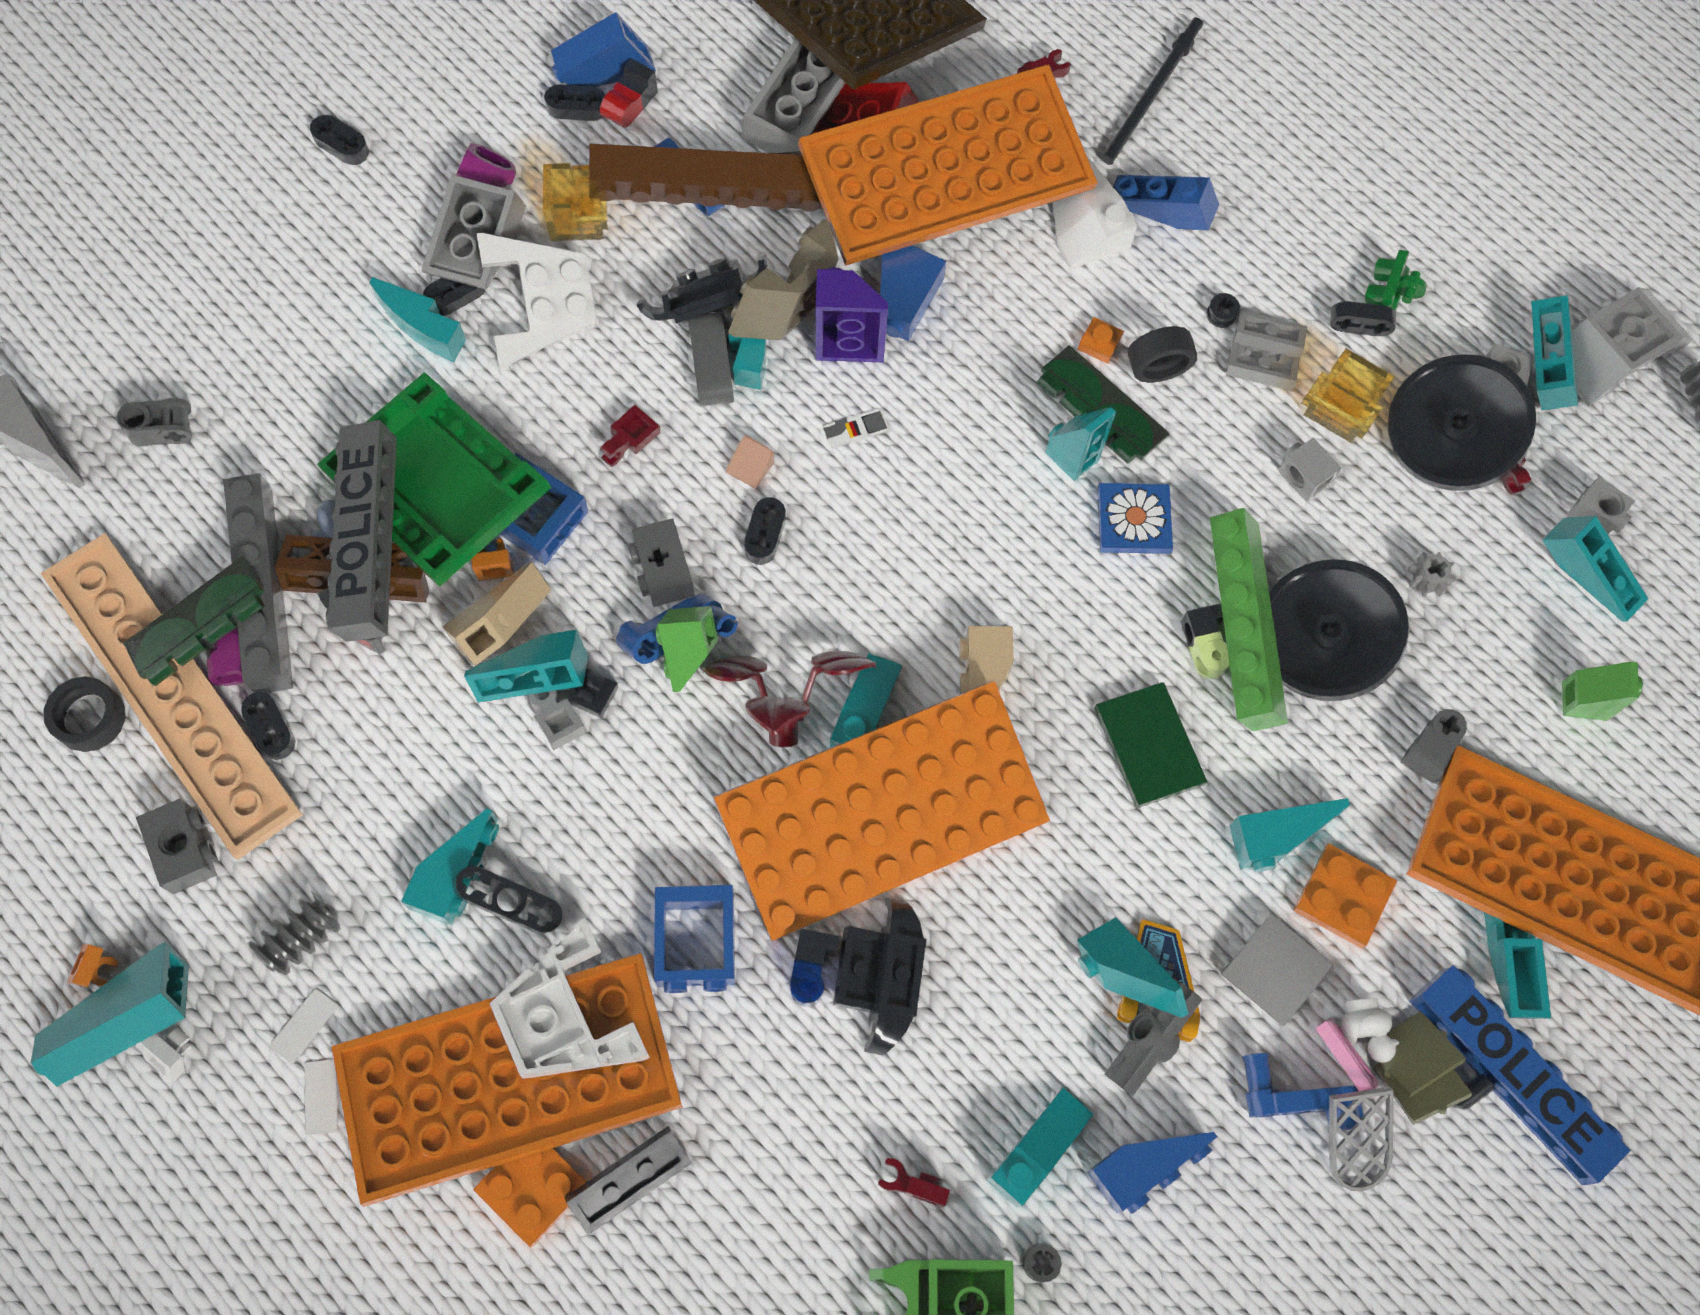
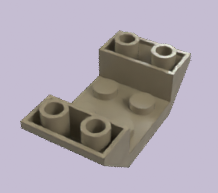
[728,219,839,340]

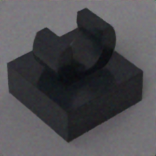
[568,668,619,719]

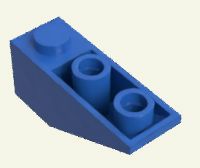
[1113,175,1220,231]
[1086,1132,1218,1214]

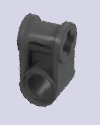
[116,398,192,447]
[1400,709,1467,784]

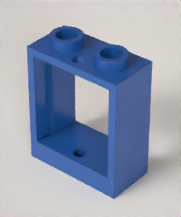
[499,453,589,565]
[654,885,735,993]

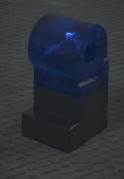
[790,929,839,1007]

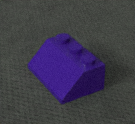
[816,267,888,363]

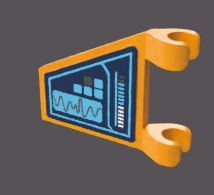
[1116,919,1200,1042]

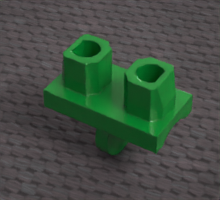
[1365,250,1427,312]

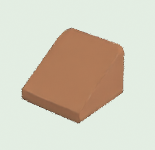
[726,435,774,489]

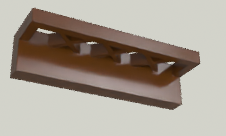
[274,534,429,603]

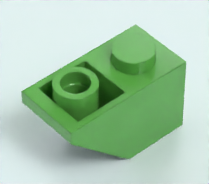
[656,606,718,692]
[1562,662,1643,721]

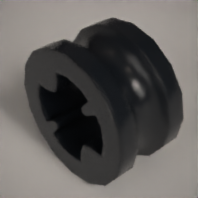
[1206,293,1240,328]

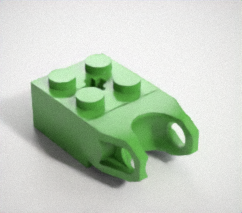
[869,1259,1014,1315]

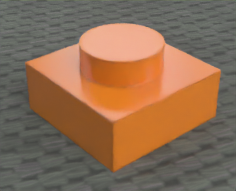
[1077,317,1124,364]

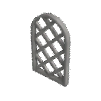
[1329,1087,1394,1191]

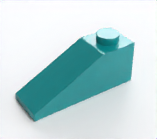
[1531,295,1578,411]
[1045,407,1116,481]
[1542,516,1649,622]
[464,629,589,703]
[830,653,903,748]
[1230,798,1350,872]
[1077,917,1189,1018]
[986,1087,1094,1208]

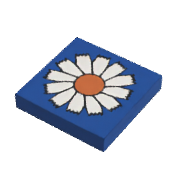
[1097,483,1173,554]

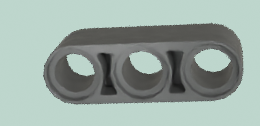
[688,311,734,406]

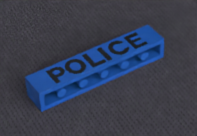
[1409,965,1631,1185]

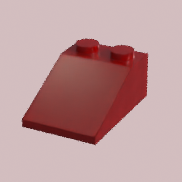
[813,82,920,134]

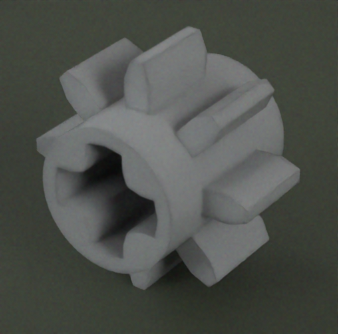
[1407,552,1457,597]

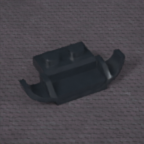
[636,255,768,324]
[833,898,927,1055]

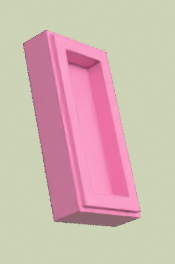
[1315,1017,1378,1091]

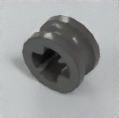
[1022,1244,1062,1283]

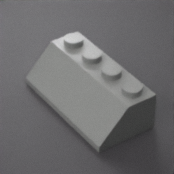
[742,38,845,153]

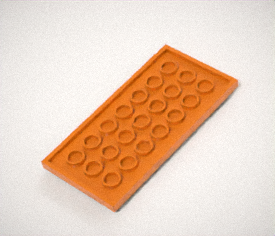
[798,64,1098,266]
[713,681,1050,941]
[1406,745,1700,1015]
[331,953,683,1207]

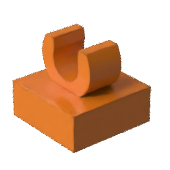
[471,538,514,581]
[67,944,119,987]

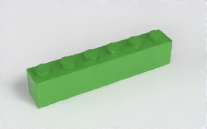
[1210,508,1288,731]

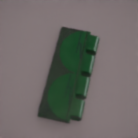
[1037,345,1170,464]
[123,556,265,686]

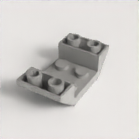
[1572,287,1694,407]

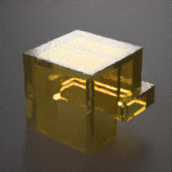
[543,163,608,241]
[1301,348,1395,443]

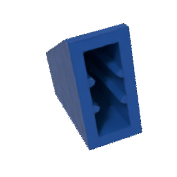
[551,12,656,87]
[880,245,947,342]

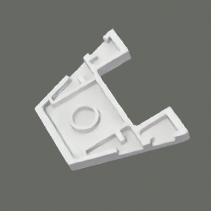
[477,233,597,369]
[489,918,650,1079]

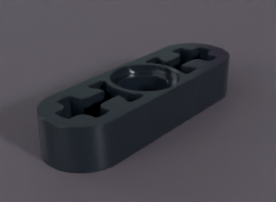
[453,866,562,934]

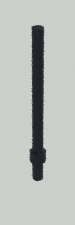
[1101,17,1203,165]

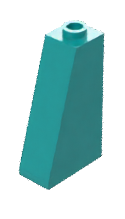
[30,941,189,1087]

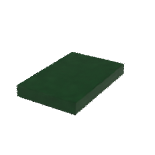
[1094,682,1207,809]

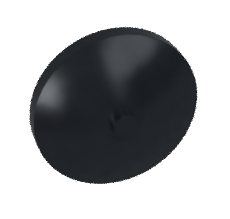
[1388,354,1536,491]
[1269,559,1409,701]

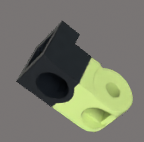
[1180,603,1230,679]

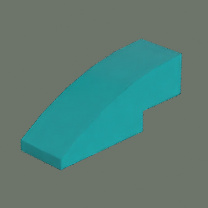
[369,277,466,362]
[729,334,767,390]
[1484,912,1551,1019]

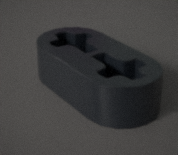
[544,84,605,121]
[310,115,369,165]
[423,278,485,316]
[1330,301,1396,336]
[744,497,786,565]
[241,692,296,760]

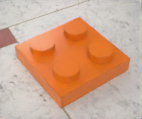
[1293,843,1398,949]
[473,1148,587,1248]

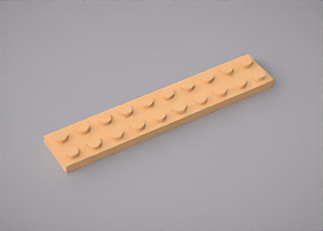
[40,533,303,860]

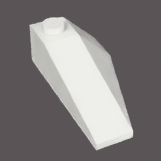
[1052,156,1137,270]

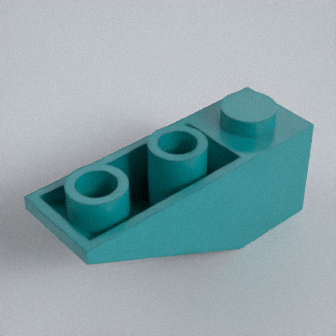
[401,808,499,925]

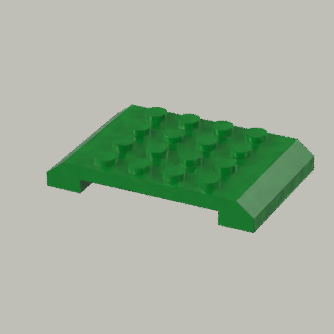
[317,372,552,587]

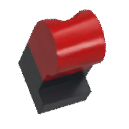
[600,58,658,128]

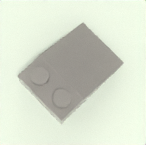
[421,175,526,290]
[0,373,85,488]

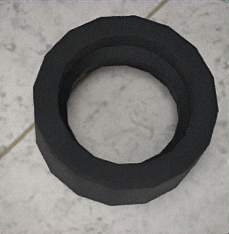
[1127,326,1198,383]
[43,676,126,752]

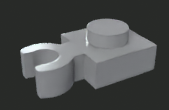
[528,691,587,751]

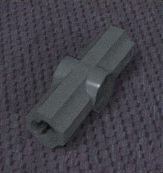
[1104,978,1202,1096]

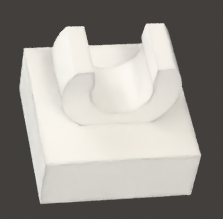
[140,1027,191,1083]

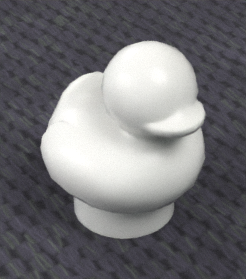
[1340,998,1400,1063]

